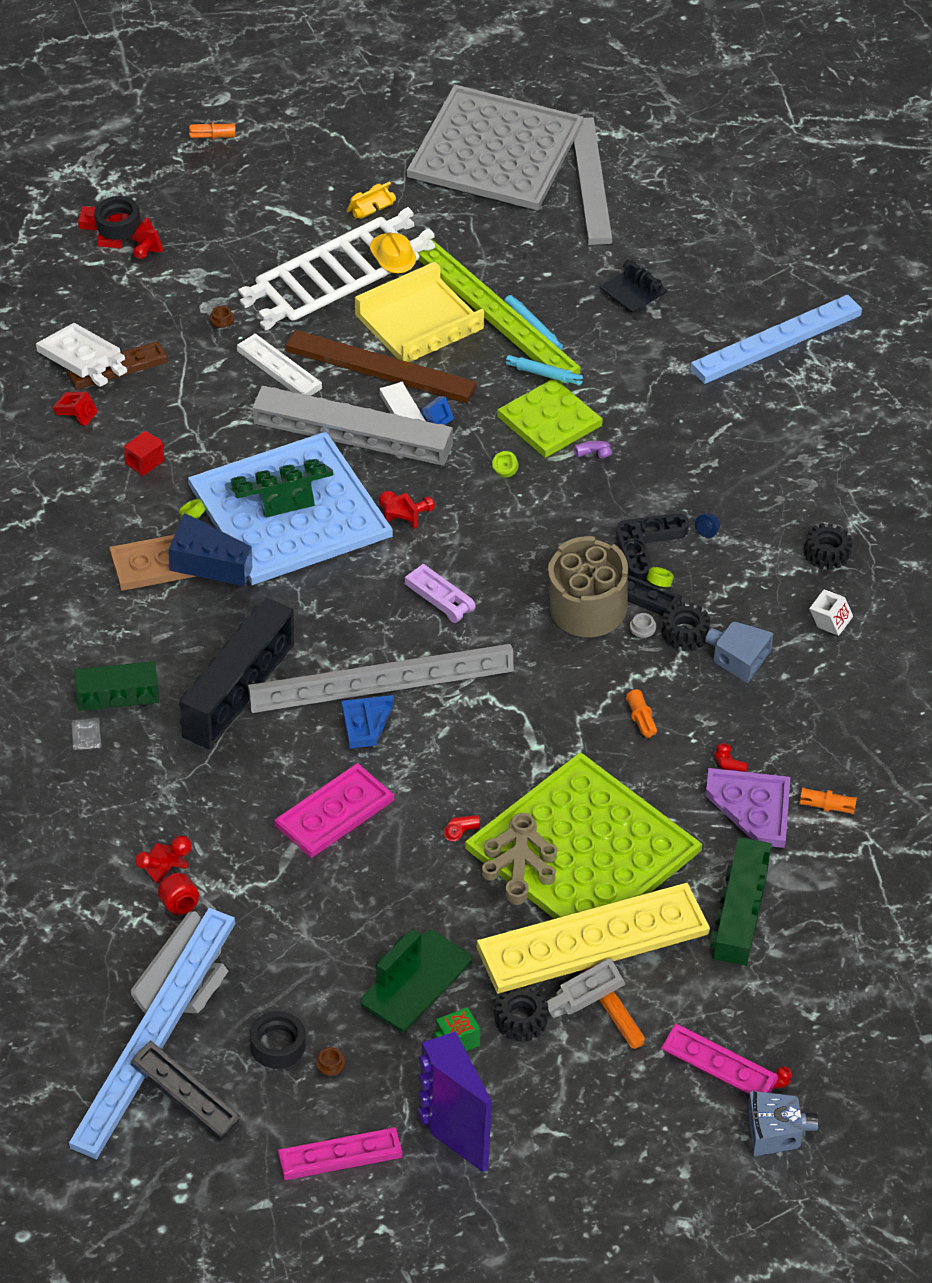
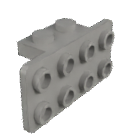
[131,912,229,1014]

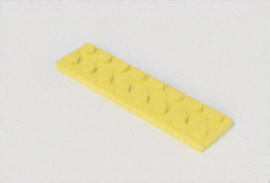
[476,883,710,994]

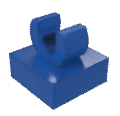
[420,396,454,425]

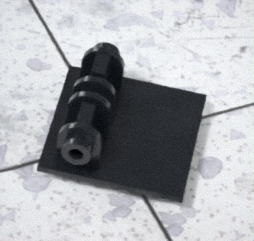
[600,260,667,313]

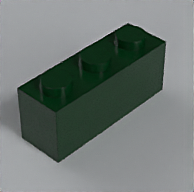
[74,661,159,711]

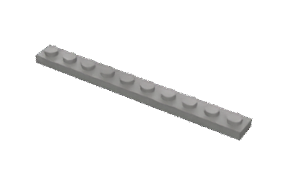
[248,644,514,713]

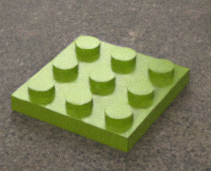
[497,379,603,458]

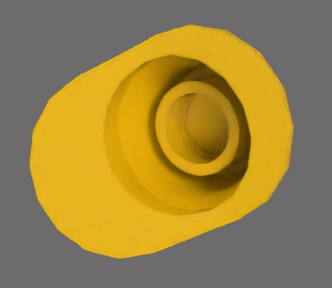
[370,232,416,274]

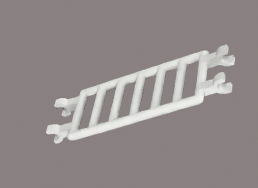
[238,207,435,331]

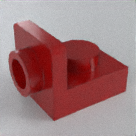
[52,392,98,426]

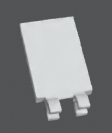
[36,323,127,387]

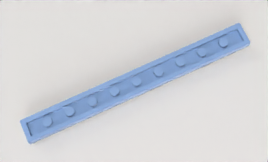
[69,908,235,1160]

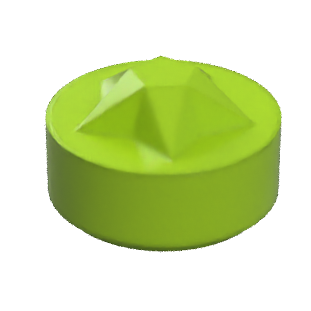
[492,451,519,478]
[179,499,206,519]
[646,567,674,587]

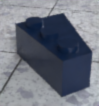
[168,513,252,586]

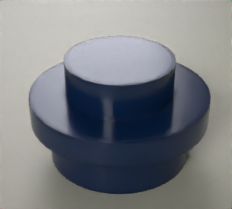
[695,513,720,538]

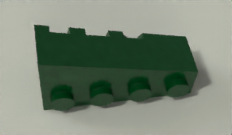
[710,837,772,966]

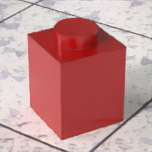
[124,431,164,476]

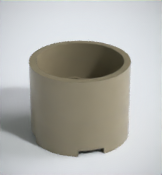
[548,536,628,637]

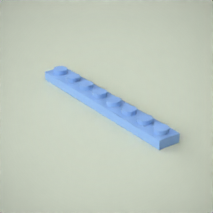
[690,295,862,384]

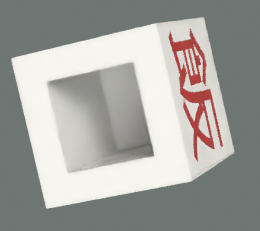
[809,589,853,636]

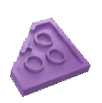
[706,768,791,848]

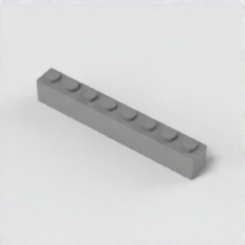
[252,386,453,466]

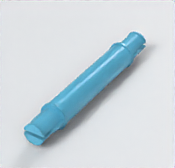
[505,295,563,350]
[506,355,583,385]

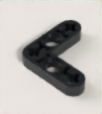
[616,514,689,581]

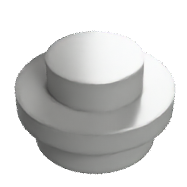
[630,613,656,638]

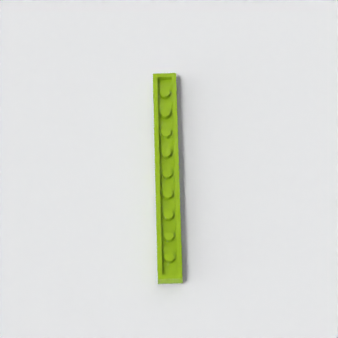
[418,239,580,384]

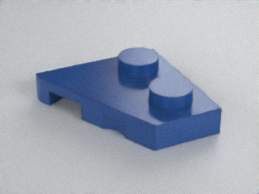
[342,695,394,749]

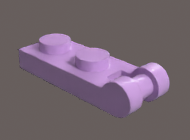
[405,564,476,623]

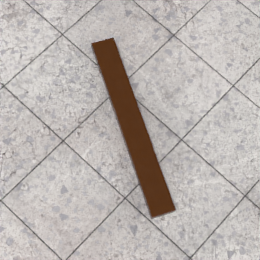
[286,330,477,404]

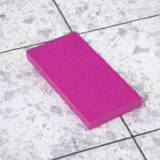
[274,763,394,858]

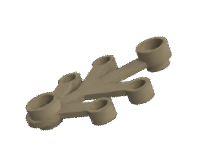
[482,813,557,905]

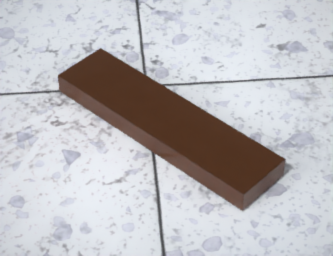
[67,341,168,390]

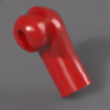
[714,743,748,772]

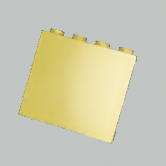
[355,262,484,362]

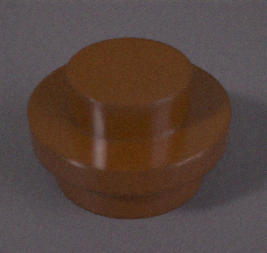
[210,306,234,328]
[316,1047,345,1076]

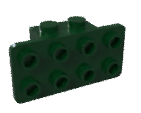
[225,459,334,517]
[360,929,473,1032]

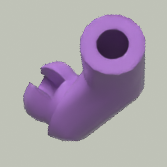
[573,441,612,459]

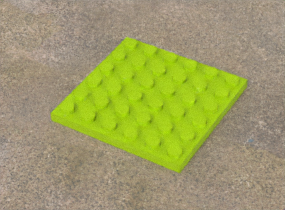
[465,752,702,919]

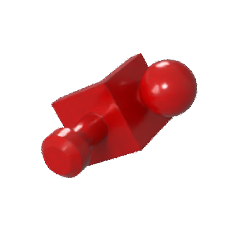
[129,218,164,259]
[379,491,435,529]
[135,835,192,883]

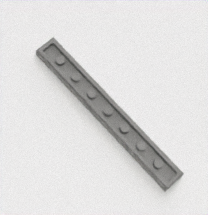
[573,117,612,245]

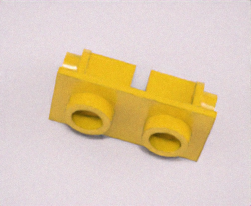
[346,182,396,219]

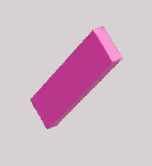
[661,1023,779,1095]
[278,1127,402,1180]

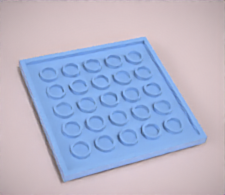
[188,432,393,585]

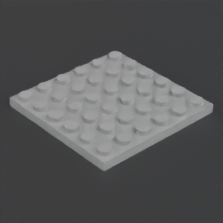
[407,85,583,210]

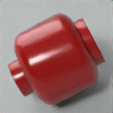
[158,873,199,915]

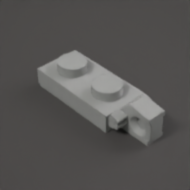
[546,958,626,1018]

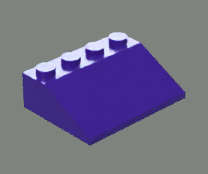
[417,1031,492,1172]

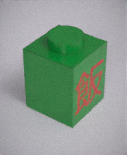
[433,1007,481,1051]

